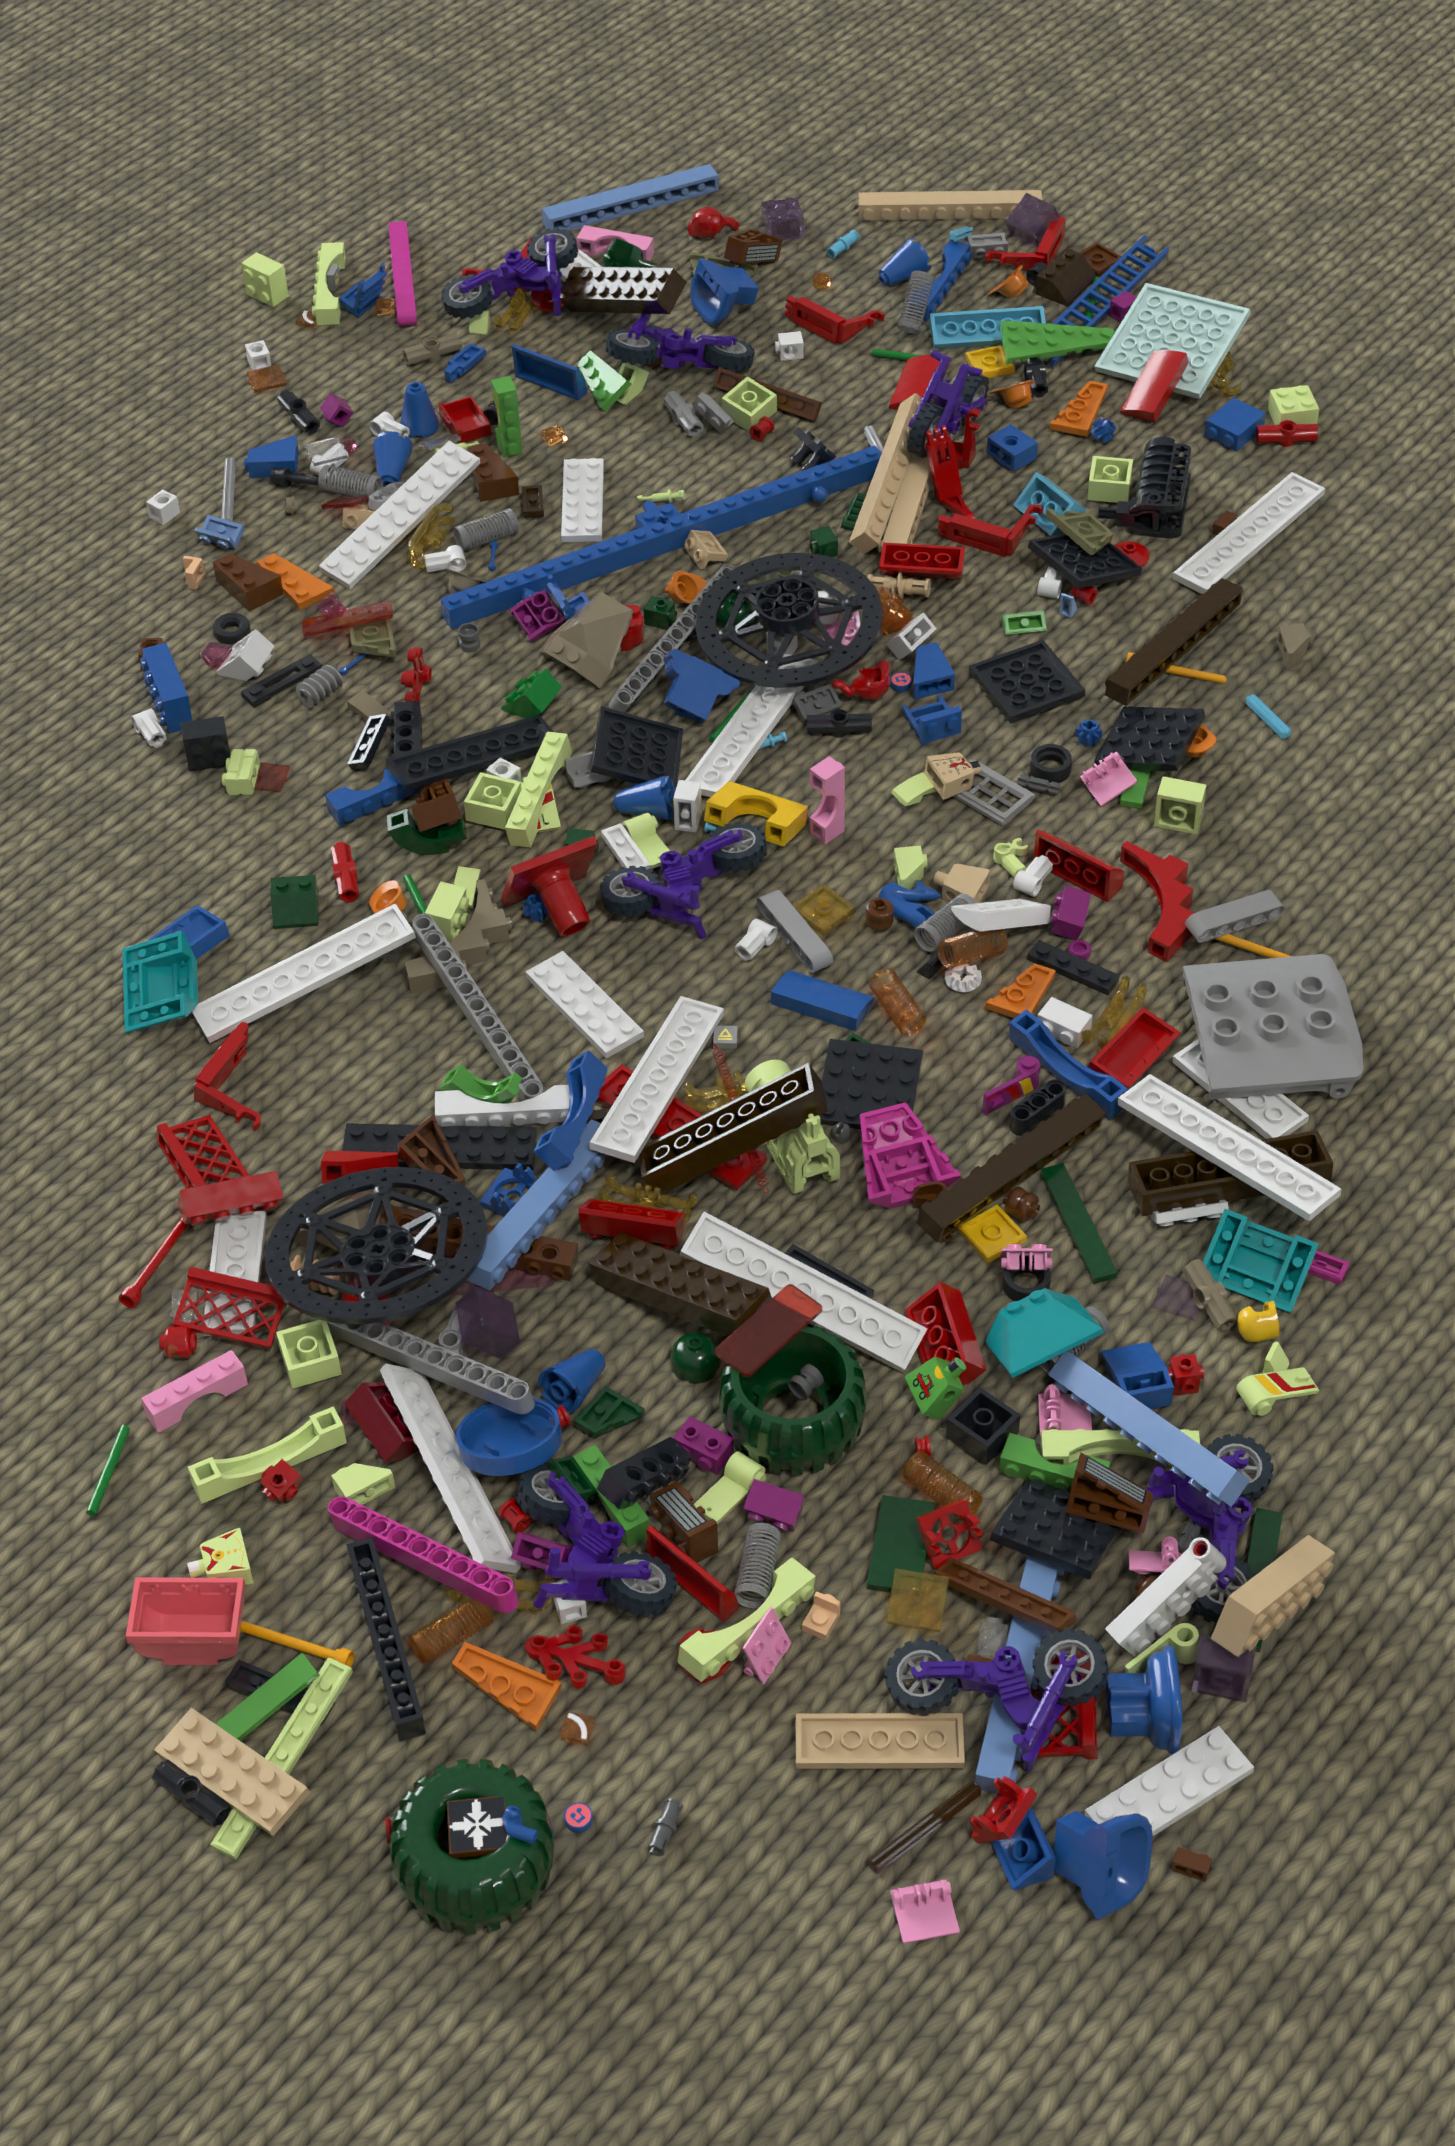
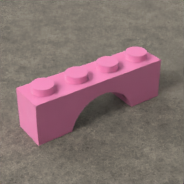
[577,225,654,261]
[810,756,845,844]
[141,1350,248,1433]

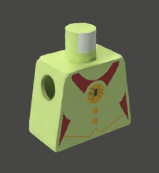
[187,1528,254,1585]

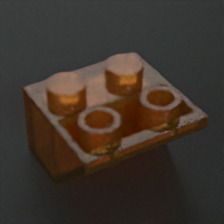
[861,585,913,635]

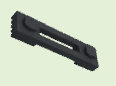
[241,654,322,708]

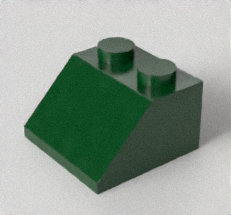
[270,875,319,929]

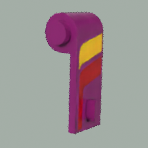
[983,1056,1040,1115]

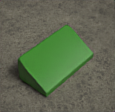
[1001,611,1047,636]

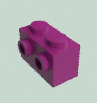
[1050,885,1091,940]
[673,1416,734,1475]
[743,1479,805,1532]
[511,1532,573,1575]

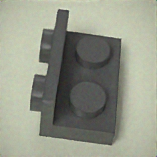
[790,684,842,723]

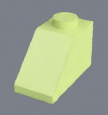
[617,363,649,405]
[894,845,928,889]
[331,1463,395,1505]

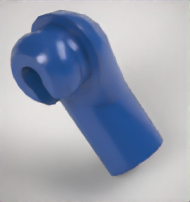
[502,1806,538,1844]

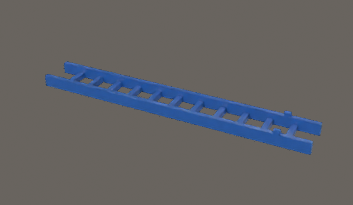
[1050,235,1169,368]

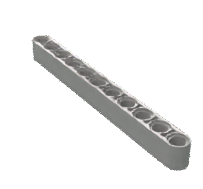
[609,564,735,713]
[413,914,544,1101]
[307,1315,535,1414]

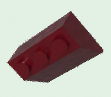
[344,1382,419,1462]

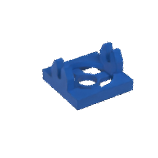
[480,1163,536,1217]

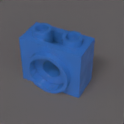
[987,424,1038,471]

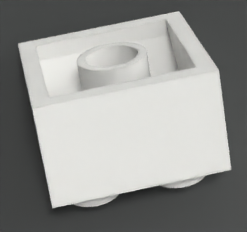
[216,629,274,681]

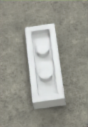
[601,823,650,870]
[1150,1200,1229,1226]

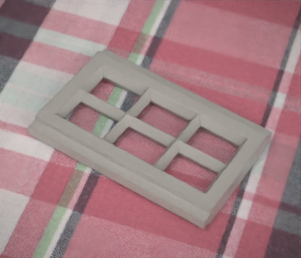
[952,759,1035,825]

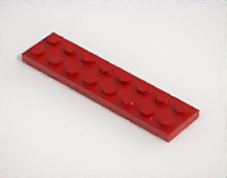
[596,1064,767,1191]

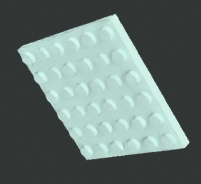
[1095,283,1251,399]

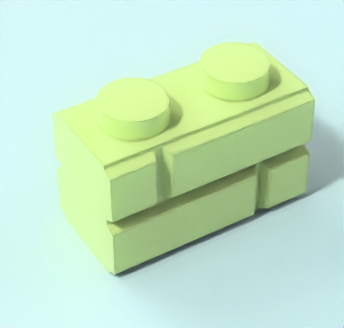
[222,749,260,795]

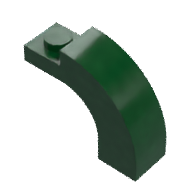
[387,809,467,855]

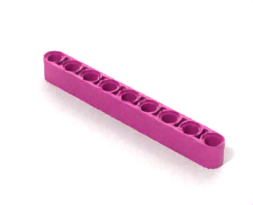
[388,221,417,326]
[328,1496,519,1613]

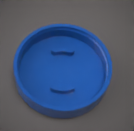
[456,1398,563,1476]

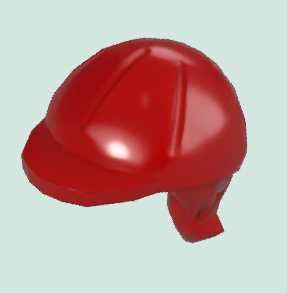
[688,207,740,238]
[832,660,890,701]

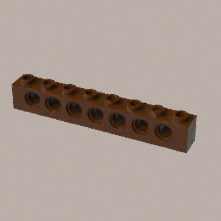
[380,1205,578,1281]

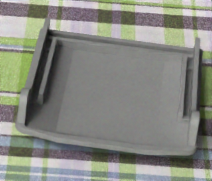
[1182,954,1363,1100]

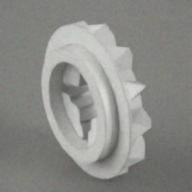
[945,962,982,992]

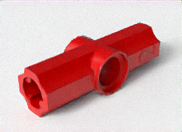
[1256,420,1318,447]
[331,841,359,903]

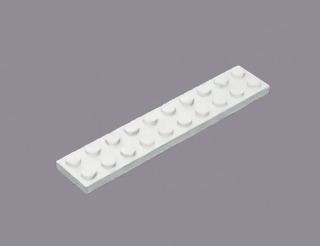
[319,441,480,590]
[1173,472,1325,594]
[685,654,818,797]
[191,904,416,1043]
[589,996,724,1163]
[1118,1074,1341,1221]
[680,1212,927,1373]
[380,1364,522,1573]

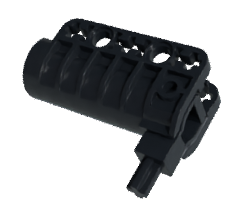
[1098,437,1191,538]

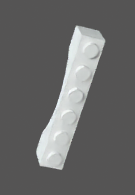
[435,1085,570,1127]

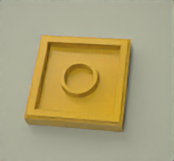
[965,345,1015,378]
[958,1204,1027,1263]

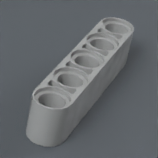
[757,889,833,973]
[1185,890,1285,943]

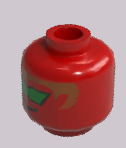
[159,1326,197,1359]

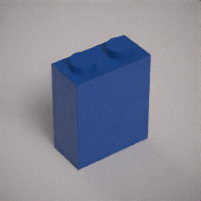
[1204,398,1266,452]

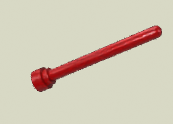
[119,1218,189,1308]

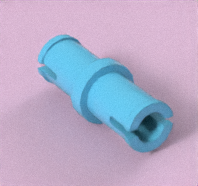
[826,230,859,259]

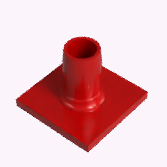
[501,836,598,937]

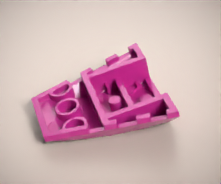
[860,1102,961,1209]

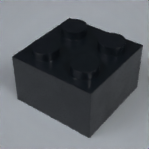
[181,716,231,772]
[946,1387,1020,1465]

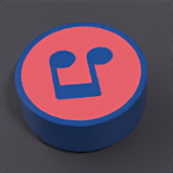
[891,672,912,692]
[564,1803,593,1833]

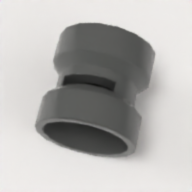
[458,623,480,653]
[788,1364,824,1400]

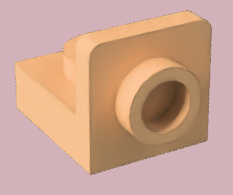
[182,556,206,590]
[802,1592,840,1641]

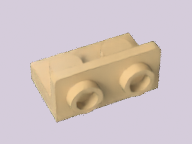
[342,503,375,529]
[684,530,728,569]

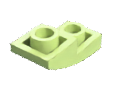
[891,772,937,806]
[454,866,481,909]

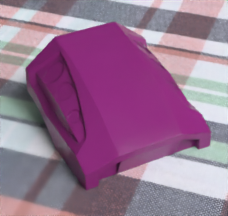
[509,590,567,642]

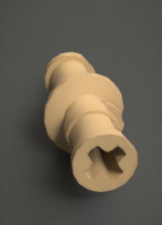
[867,572,931,599]

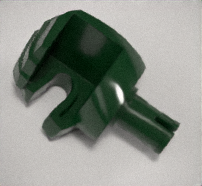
[602,238,657,268]

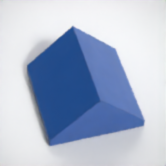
[991,1809,1056,1890]

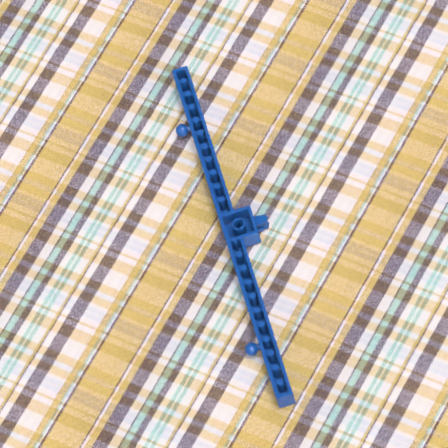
[441,446,882,629]

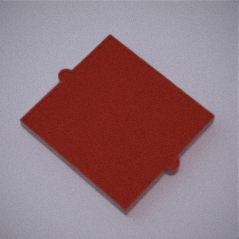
[321,496,368,509]
[254,762,290,793]

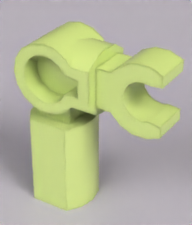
[993,838,1029,879]

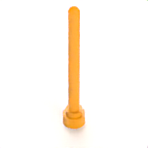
[1126,652,1227,684]
[1212,934,1293,958]
[240,1621,355,1667]

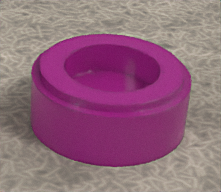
[1068,940,1091,960]

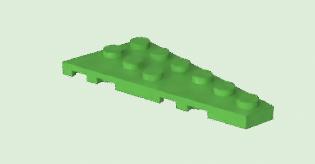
[1000,320,1114,365]

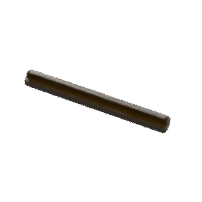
[868,1781,981,1874]

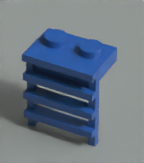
[339,264,387,318]
[547,575,590,620]
[902,695,962,744]

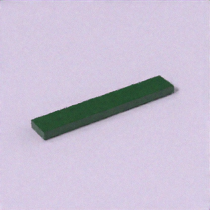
[1040,1163,1117,1284]
[1247,1508,1283,1652]

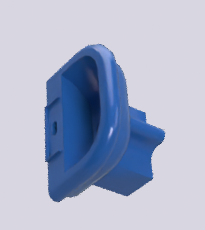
[690,258,759,326]
[663,649,740,723]
[1105,1645,1183,1755]
[1054,1811,1153,1919]

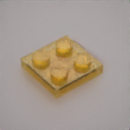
[792,884,855,936]
[887,1568,949,1632]

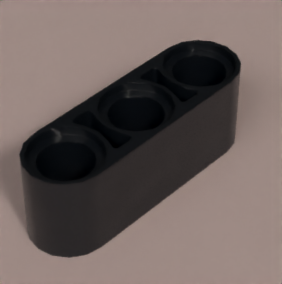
[1010,1079,1067,1136]

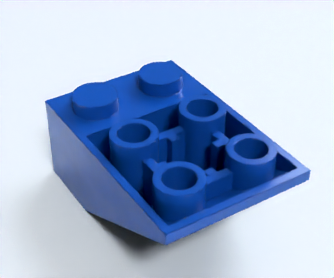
[1100,1342,1174,1409]

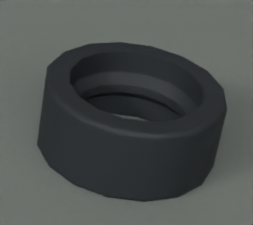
[1030,744,1072,783]
[1003,1256,1051,1301]

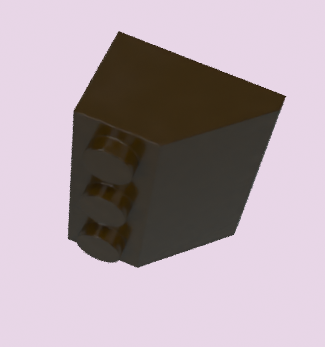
[1036,248,1097,307]

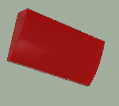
[1120,350,1189,423]
[889,355,940,410]
[1088,1007,1181,1090]
[646,1526,739,1622]

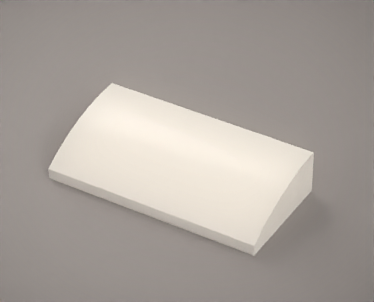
[951,899,1051,931]

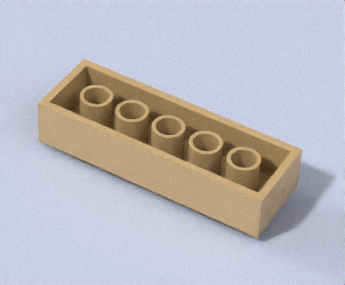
[1211,1535,1335,1657]

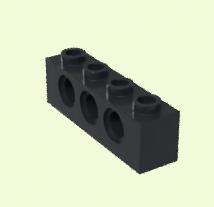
[390,701,422,758]
[597,1437,693,1509]

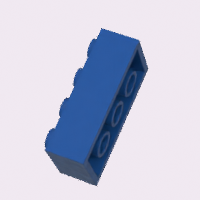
[140,643,193,734]

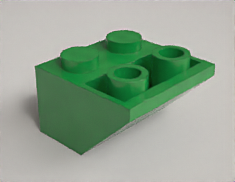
[501,668,562,718]

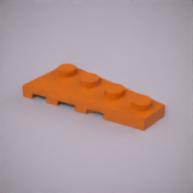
[1049,381,1108,437]
[257,553,335,610]
[452,1642,562,1731]

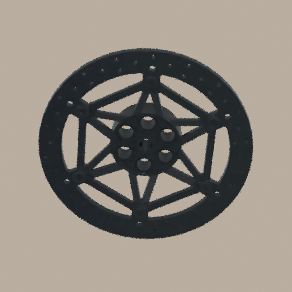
[696,553,883,688]
[265,1167,488,1324]

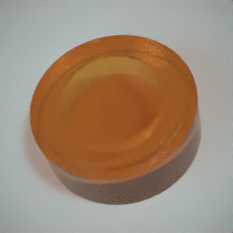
[812,273,831,289]

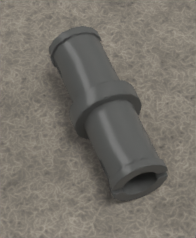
[647,1798,683,1856]

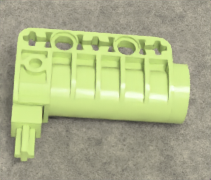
[745,1060,840,1194]

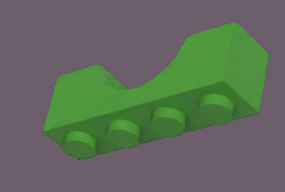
[491,376,522,458]
[999,1433,1111,1492]
[573,1445,650,1548]

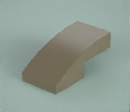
[347,690,391,724]

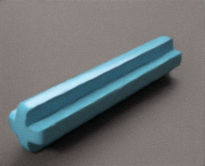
[948,226,973,242]
[1246,694,1291,739]

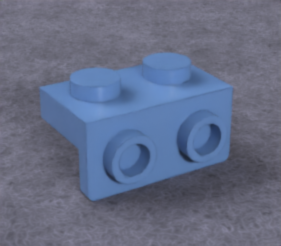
[195,515,245,549]

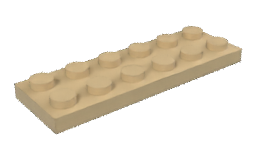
[154,1708,311,1836]
[796,1713,965,1769]

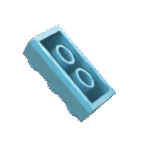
[1013,472,1087,536]

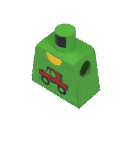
[905,1357,966,1420]

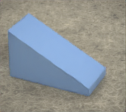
[1059,593,1077,618]

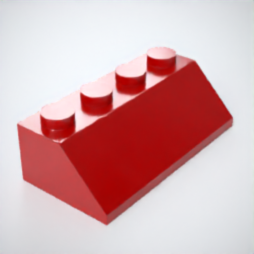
[879,542,965,580]
[1034,829,1124,902]
[177,1171,283,1226]
[578,1198,686,1248]
[905,1281,987,1385]

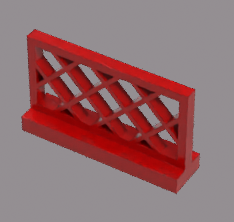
[157,1115,249,1188]
[173,1266,287,1350]
[1031,1652,1098,1760]

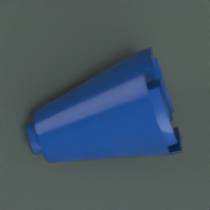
[878,238,931,286]
[400,382,439,439]
[373,431,413,487]
[613,776,675,820]
[537,1349,606,1414]

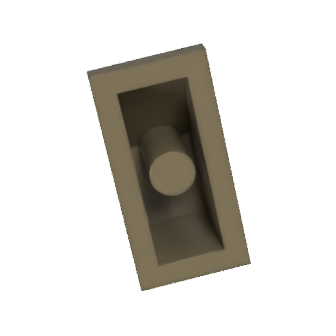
[1277,623,1311,669]

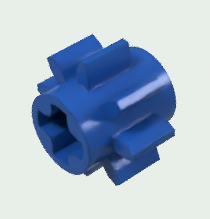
[1091,417,1116,443]
[1075,720,1103,746]
[523,894,549,921]

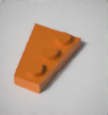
[985,963,1056,1018]

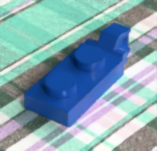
[444,344,486,382]

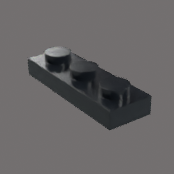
[347,714,391,770]

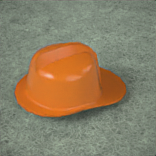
[987,265,1029,298]
[989,380,1034,408]
[664,571,707,604]
[1186,724,1217,758]
[369,880,407,913]

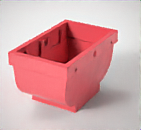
[126,1577,245,1665]

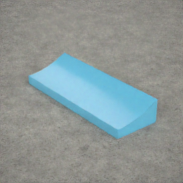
[929,306,1046,349]

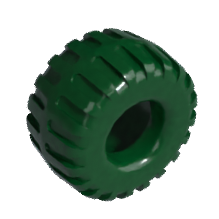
[719,1322,867,1476]
[391,1759,554,1935]

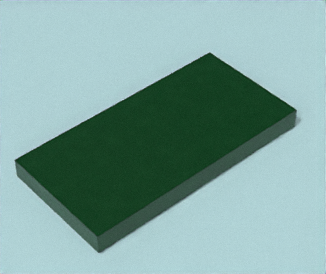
[867,1495,935,1597]

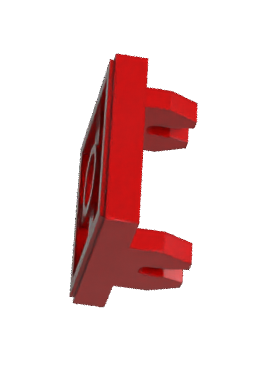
[916,1499,983,1569]
[969,1776,1037,1843]

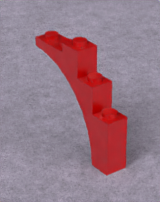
[1120,841,1194,962]

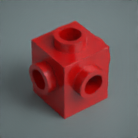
[1167,1354,1204,1396]
[260,1459,304,1504]

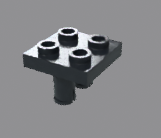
[790,427,836,470]

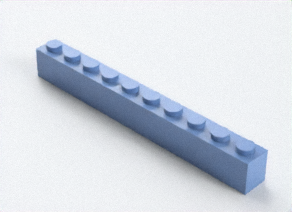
[542,164,719,231]
[467,1119,608,1290]
[1048,1351,1250,1507]
[975,1555,1064,1794]

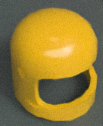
[1237,1301,1279,1343]

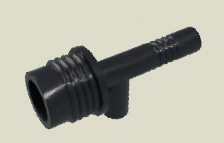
[270,467,319,487]

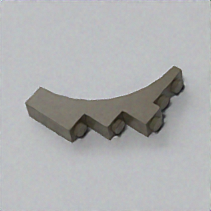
[404,879,512,994]

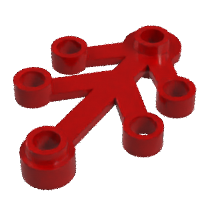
[401,647,432,702]
[525,1625,626,1689]

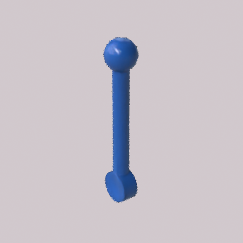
[488,541,498,571]
[339,653,371,675]

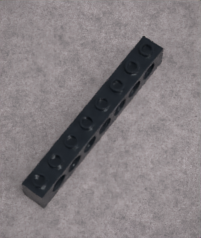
[346,1537,426,1742]

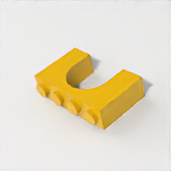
[704,781,808,847]

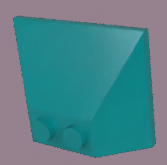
[122,931,199,1033]
[1203,1209,1319,1313]
[985,1288,1104,1378]

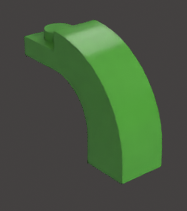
[439,1064,523,1104]

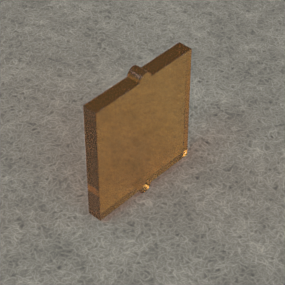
[247,364,287,393]

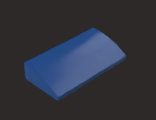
[511,344,587,401]
[145,905,230,959]
[771,970,875,1031]

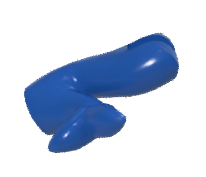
[878,880,941,932]

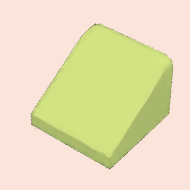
[469,310,490,334]
[1263,1341,1289,1373]

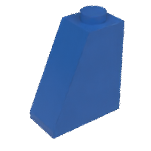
[244,436,299,478]
[913,642,955,700]

